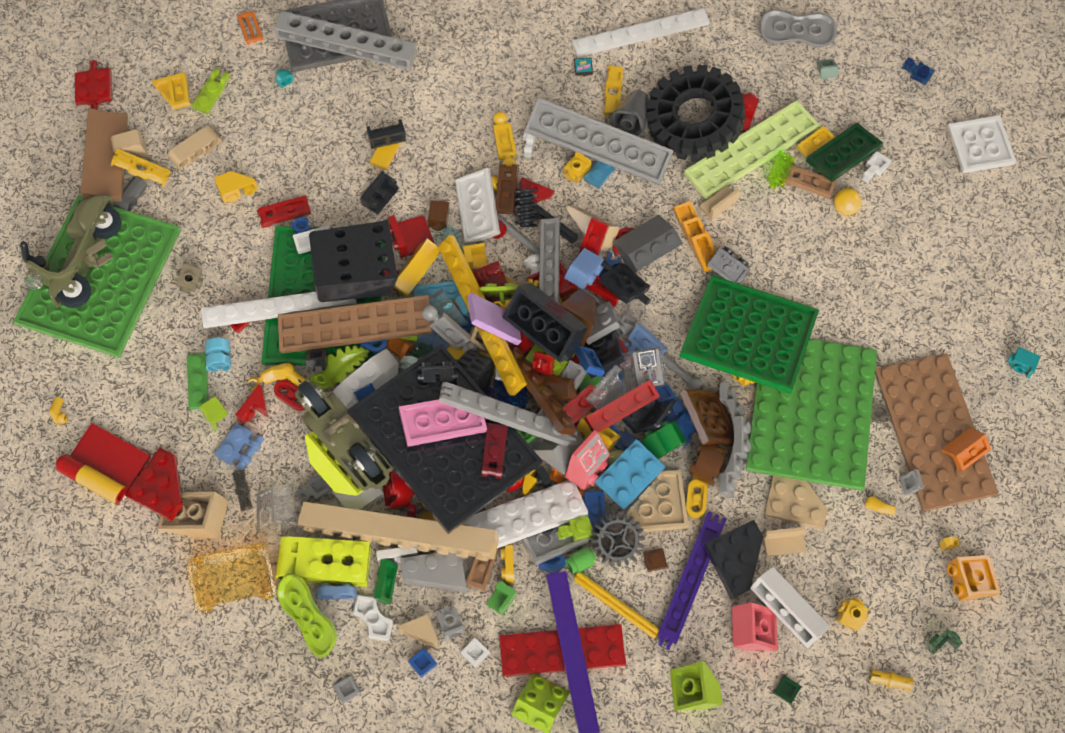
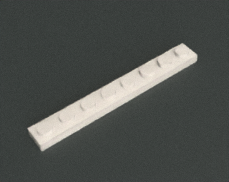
[572,8,710,57]
[201,292,356,328]

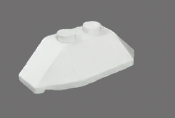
[333,349,399,409]

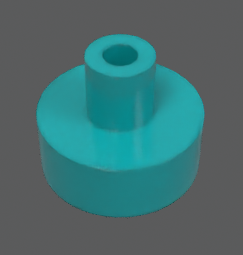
[275,69,294,88]

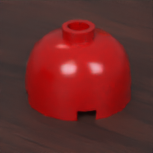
[383,470,415,510]

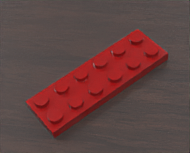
[499,624,626,677]

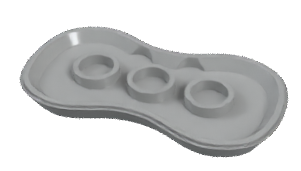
[760,9,837,47]

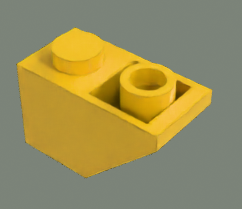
[214,171,258,203]

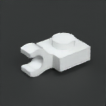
[862,151,891,183]

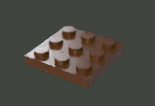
[680,389,734,446]

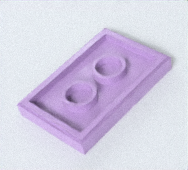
[467,293,522,345]

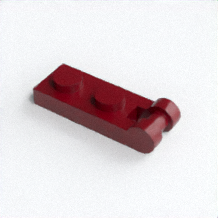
[481,423,508,479]

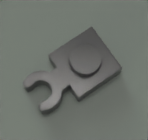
[295,474,333,505]

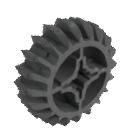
[591,512,645,567]

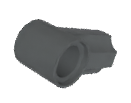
[113,176,148,212]

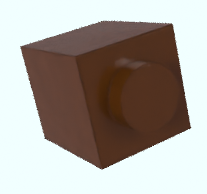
[428,200,450,231]

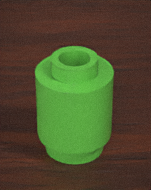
[565,547,596,574]

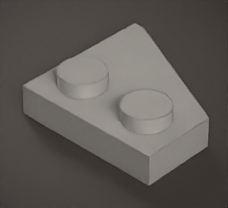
[586,301,620,345]

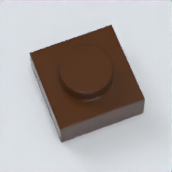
[643,548,668,572]

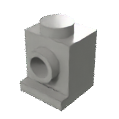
[437,606,465,641]

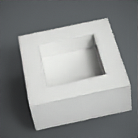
[461,638,490,668]

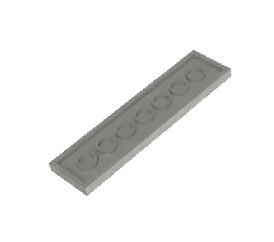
[525,98,673,185]

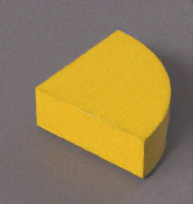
[939,536,960,551]

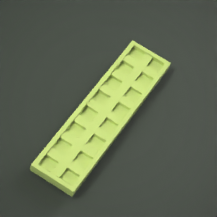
[684,100,820,200]

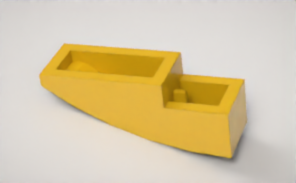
[394,238,440,296]

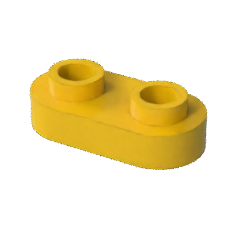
[686,479,708,519]
[501,544,514,584]

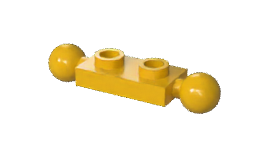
[493,111,517,166]

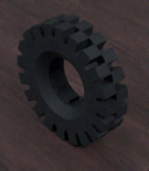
[646,65,745,161]

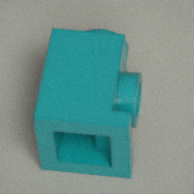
[1007,347,1041,379]

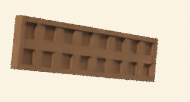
[278,295,433,354]

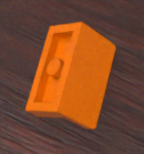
[942,428,991,471]

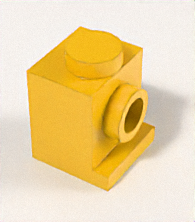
[563,152,592,184]

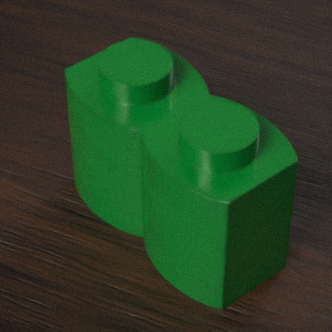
[640,420,687,459]

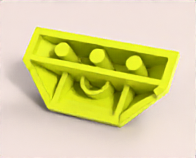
[305,431,363,496]

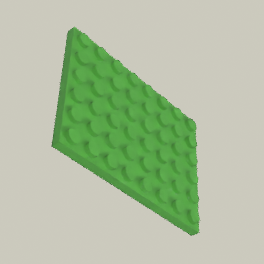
[13,196,181,358]
[746,339,877,491]

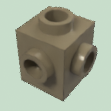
[174,263,203,294]

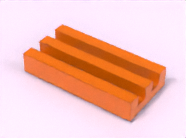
[237,11,264,45]

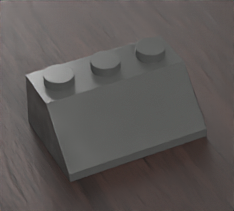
[613,215,683,273]

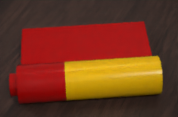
[55,423,151,505]

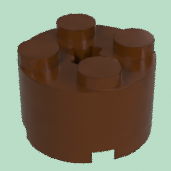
[689,442,728,487]

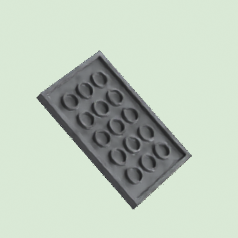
[279,0,396,72]

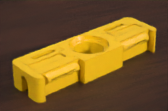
[603,66,623,116]
[111,149,170,187]

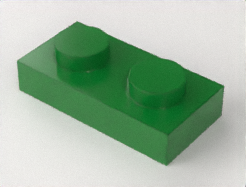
[374,559,398,605]

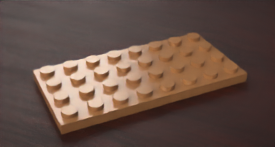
[875,353,999,512]

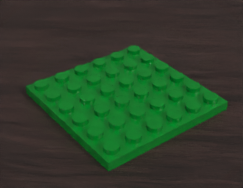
[679,275,819,394]

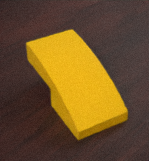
[523,465,541,497]

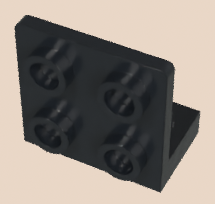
[621,398,676,434]

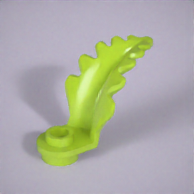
[309,345,369,391]

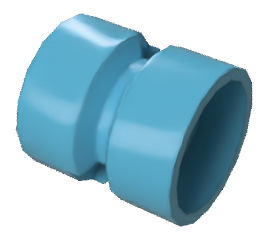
[205,338,231,372]

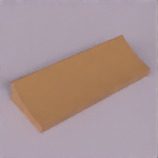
[81,108,128,202]

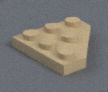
[626,470,688,534]
[765,476,827,530]

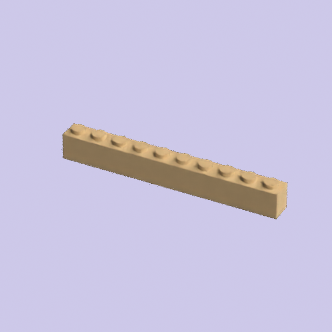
[297,502,500,561]

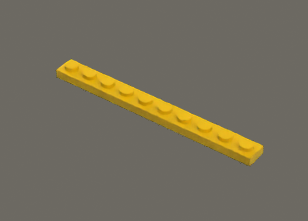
[438,235,527,396]

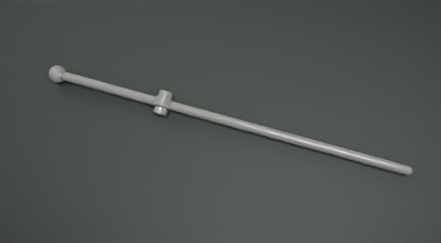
[497,214,703,390]

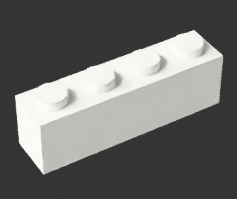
[750,567,831,649]

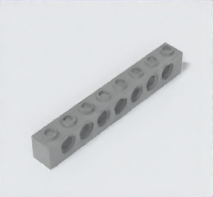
[274,11,417,70]

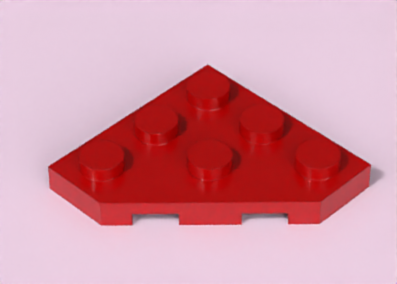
[125,447,183,522]

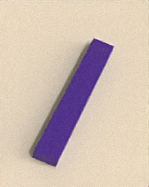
[546,571,600,733]

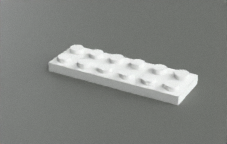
[463,480,588,548]

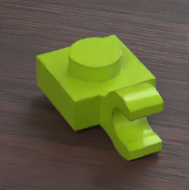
[557,515,593,541]

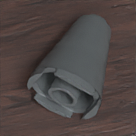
[610,90,648,136]

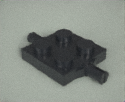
[599,260,651,306]

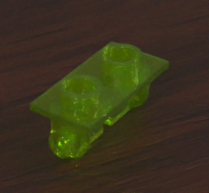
[767,151,796,189]

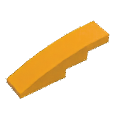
[673,201,716,272]

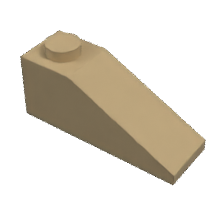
[566,205,620,250]

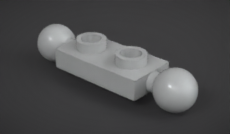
[422,305,478,352]

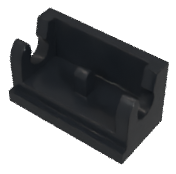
[366,119,406,149]
[360,171,399,215]

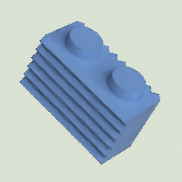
[565,248,604,289]

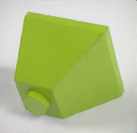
[670,661,723,711]

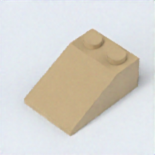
[157,492,229,538]

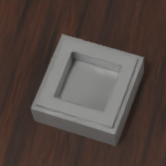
[899,469,925,495]
[333,675,361,704]

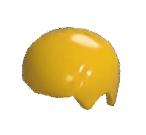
[833,188,862,215]

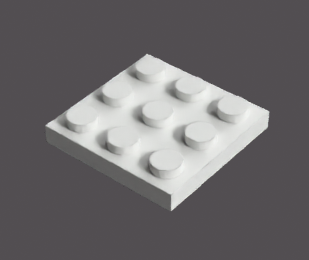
[947,115,1016,173]

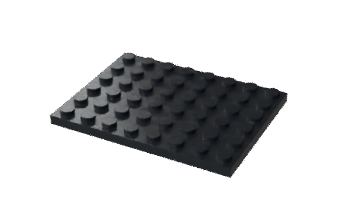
[347,344,543,534]

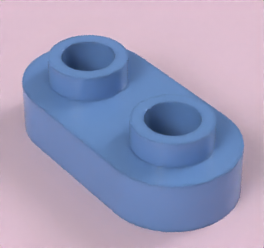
[316,583,357,600]

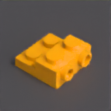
[947,555,1001,601]

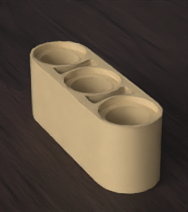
[168,126,222,170]

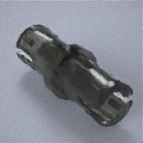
[232,470,253,511]

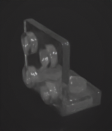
[585,365,632,424]

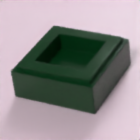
[773,676,802,705]

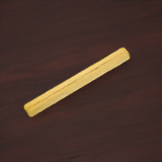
[574,572,660,639]

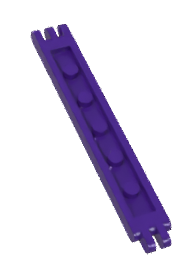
[657,511,727,650]

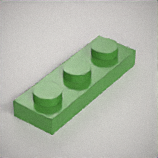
[187,353,209,410]

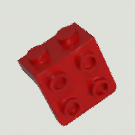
[388,215,435,258]

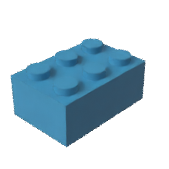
[595,439,665,510]

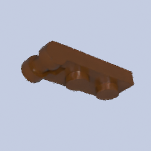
[496,164,519,214]

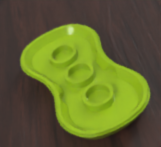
[277,573,337,658]

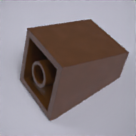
[561,289,596,347]

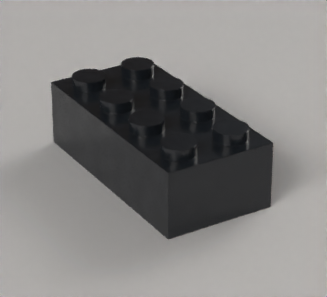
[502,282,588,363]

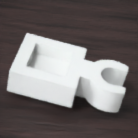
[523,131,535,158]

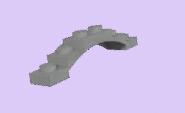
[719,382,751,498]

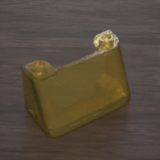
[185,542,277,614]

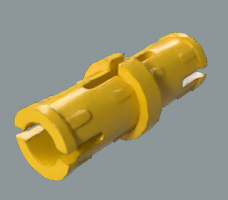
[869,669,914,691]

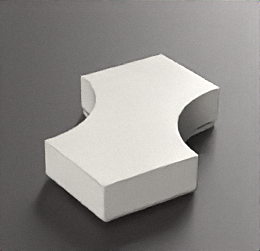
[353,594,393,641]

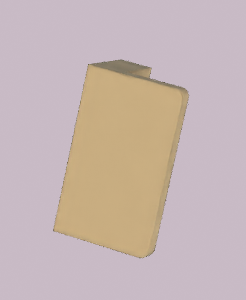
[699,186,741,220]
[763,527,807,557]

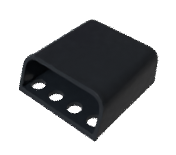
[309,220,398,302]

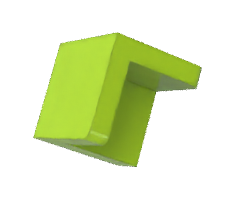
[199,396,228,431]

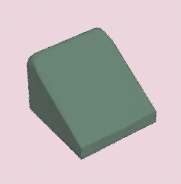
[816,59,838,79]

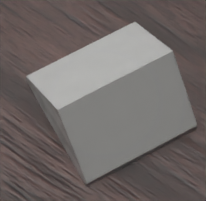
[534,427,584,475]

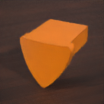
[387,338,415,361]

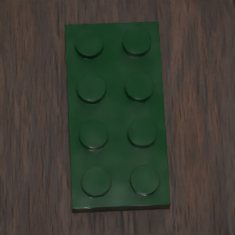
[806,123,883,182]

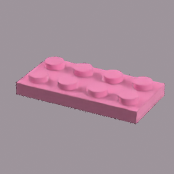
[399,392,487,447]

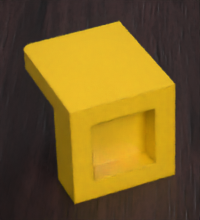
[463,243,488,269]

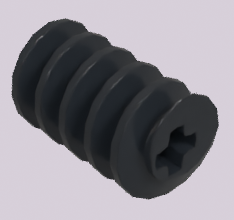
[514,190,538,227]

